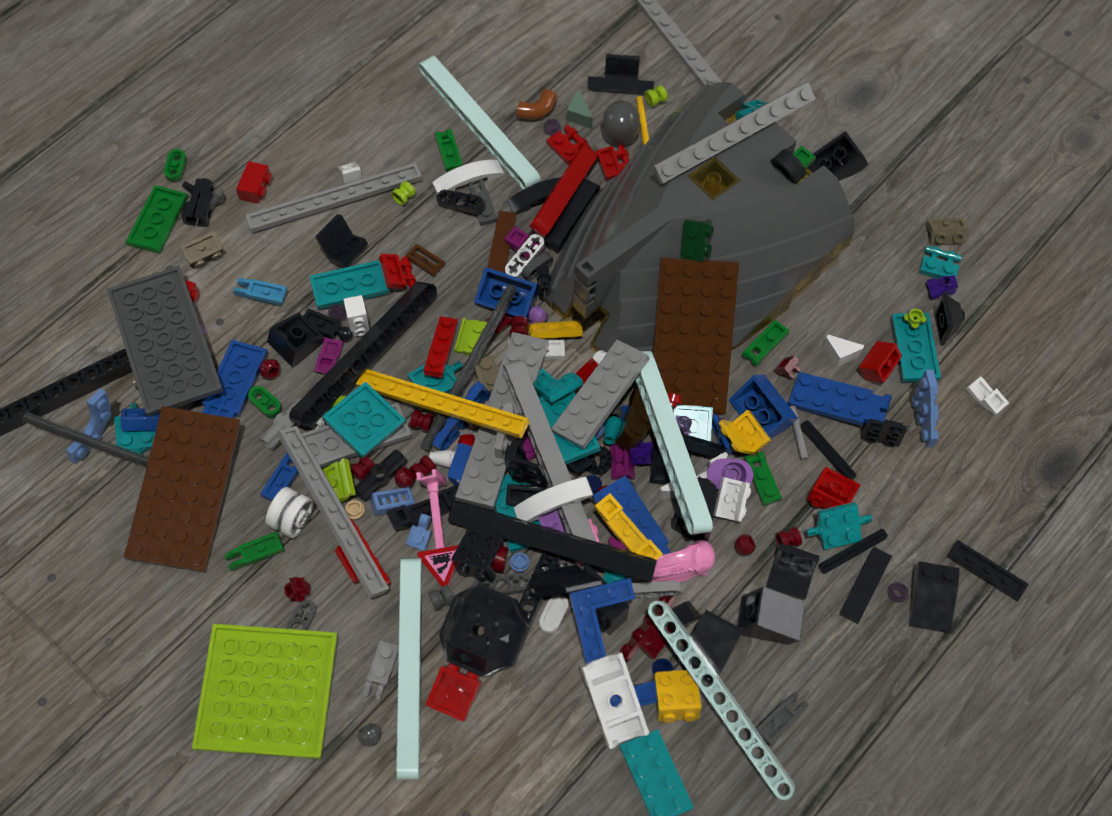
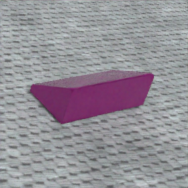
[610,443,635,480]

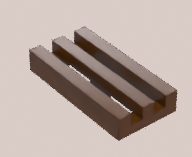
[405,244,445,277]

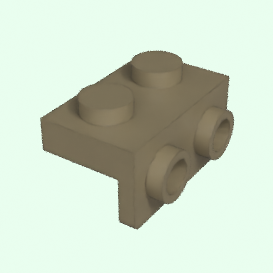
[180,231,224,267]

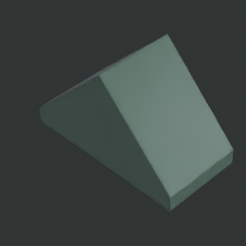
[567,91,593,128]

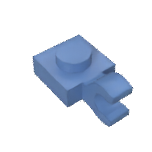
[406,514,432,551]

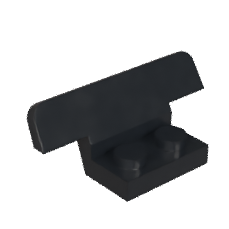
[587,54,654,95]

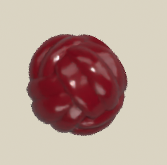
[260,359,280,379]
[395,467,415,488]
[735,534,756,555]

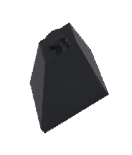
[934,295,965,346]

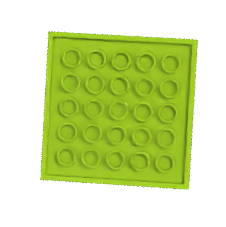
[192,624,338,760]

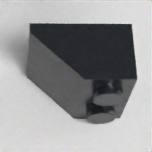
[267,312,324,366]

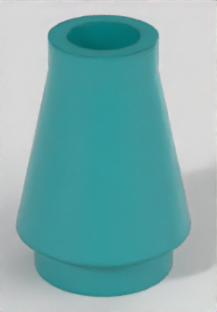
[603,416,622,445]

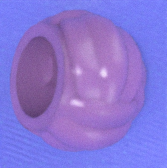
[529,305,548,323]

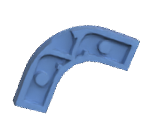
[66,388,111,464]

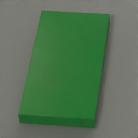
[126,185,189,254]

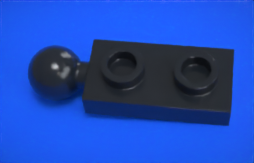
[303,308,353,341]

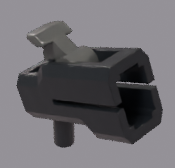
[181,178,225,227]

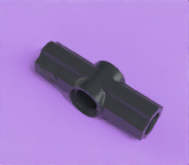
[354,449,407,501]

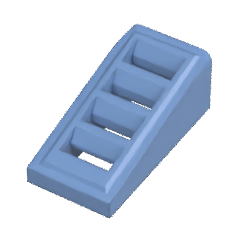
[370,487,415,516]

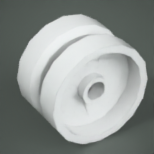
[265,487,314,538]

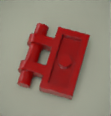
[546,125,591,165]
[596,145,630,182]
[379,254,416,289]

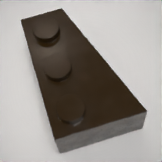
[616,385,652,453]

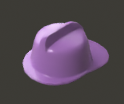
[707,458,753,489]

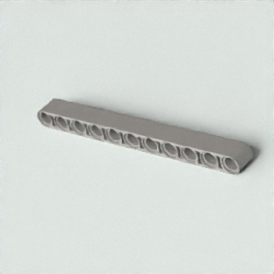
[502,360,596,541]

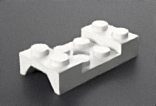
[579,651,649,749]

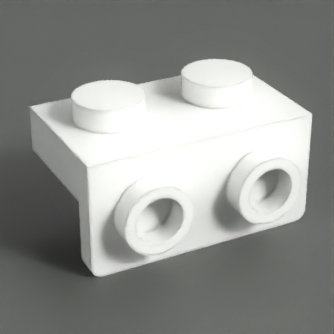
[713,477,751,522]

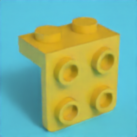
[719,410,772,455]
[655,670,702,723]

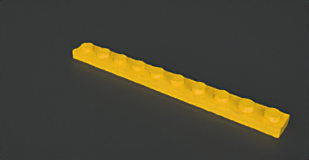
[356,369,530,438]

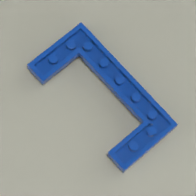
[569,578,658,707]

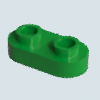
[164,149,187,182]
[248,386,282,418]

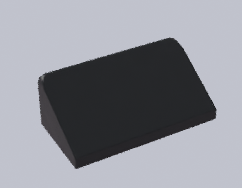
[506,483,547,506]

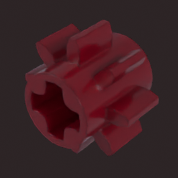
[284,577,310,602]

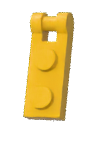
[528,320,582,339]

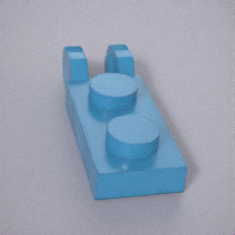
[233,278,288,306]

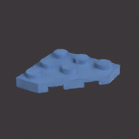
[911,369,939,448]

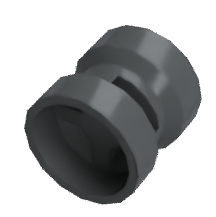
[428,585,453,611]

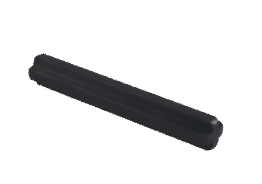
[801,420,857,480]
[818,529,888,574]

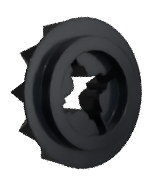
[586,446,613,474]

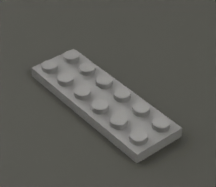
[551,340,650,449]
[301,402,411,468]

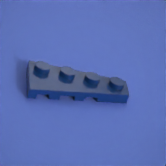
[432,381,491,451]

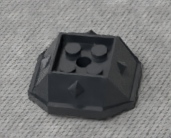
[439,583,530,677]

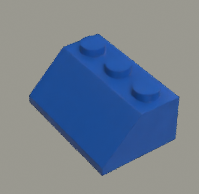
[474,267,539,318]
[729,375,798,439]

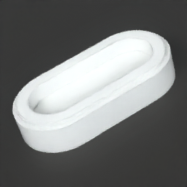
[539,594,568,634]

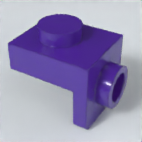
[630,442,653,465]

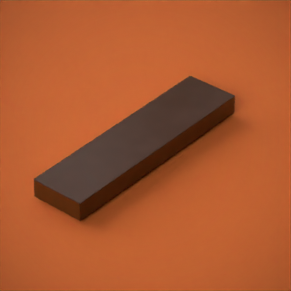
[487,211,517,273]

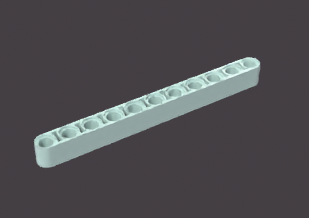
[418,56,541,189]
[635,351,713,534]
[397,558,422,780]
[648,601,795,800]

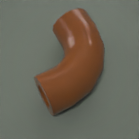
[516,89,557,120]

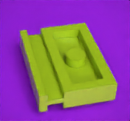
[454,318,487,358]
[322,458,356,503]

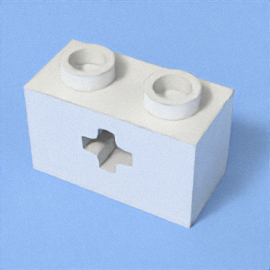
[343,295,369,337]

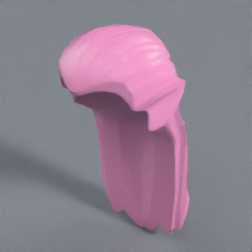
[651,540,715,582]

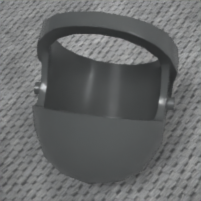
[601,100,641,147]

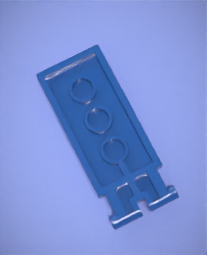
[202,340,268,418]
[788,372,892,426]
[592,475,671,555]

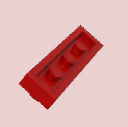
[424,316,458,378]

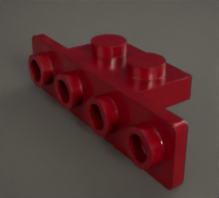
[620,596,676,661]

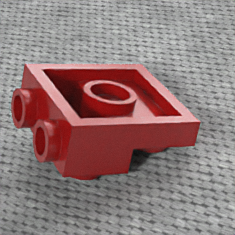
[807,466,861,509]
[425,663,483,722]

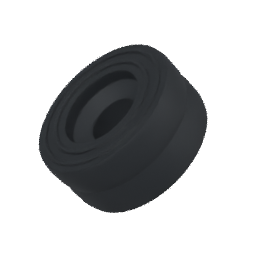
[771,149,806,184]

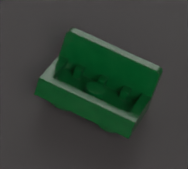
[681,219,714,262]

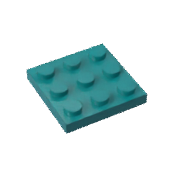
[322,381,406,459]

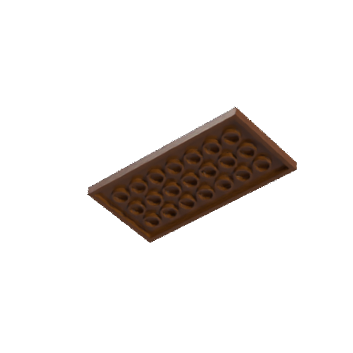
[653,257,739,414]
[124,406,241,573]

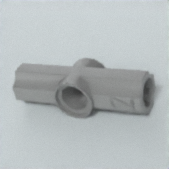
[260,398,301,450]

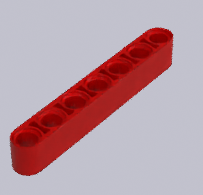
[529,144,598,238]

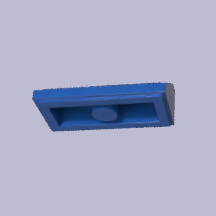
[120,408,160,431]
[712,414,737,455]
[447,443,472,485]

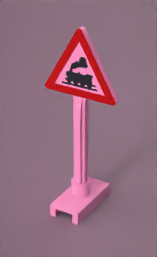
[416,469,458,587]

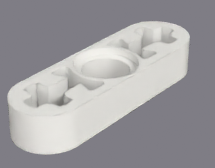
[505,234,545,278]

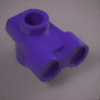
[927,275,959,300]

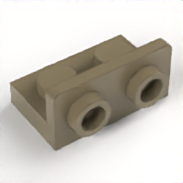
[926,218,968,245]
[471,355,498,393]

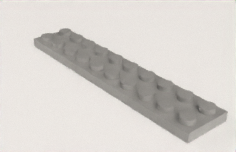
[455,332,549,510]

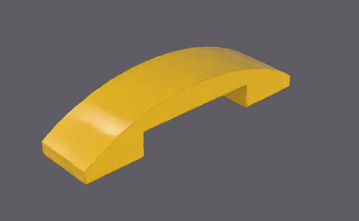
[594,493,663,560]

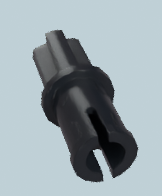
[537,263,551,295]

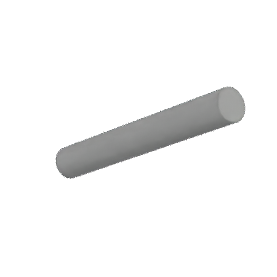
[790,406,809,460]

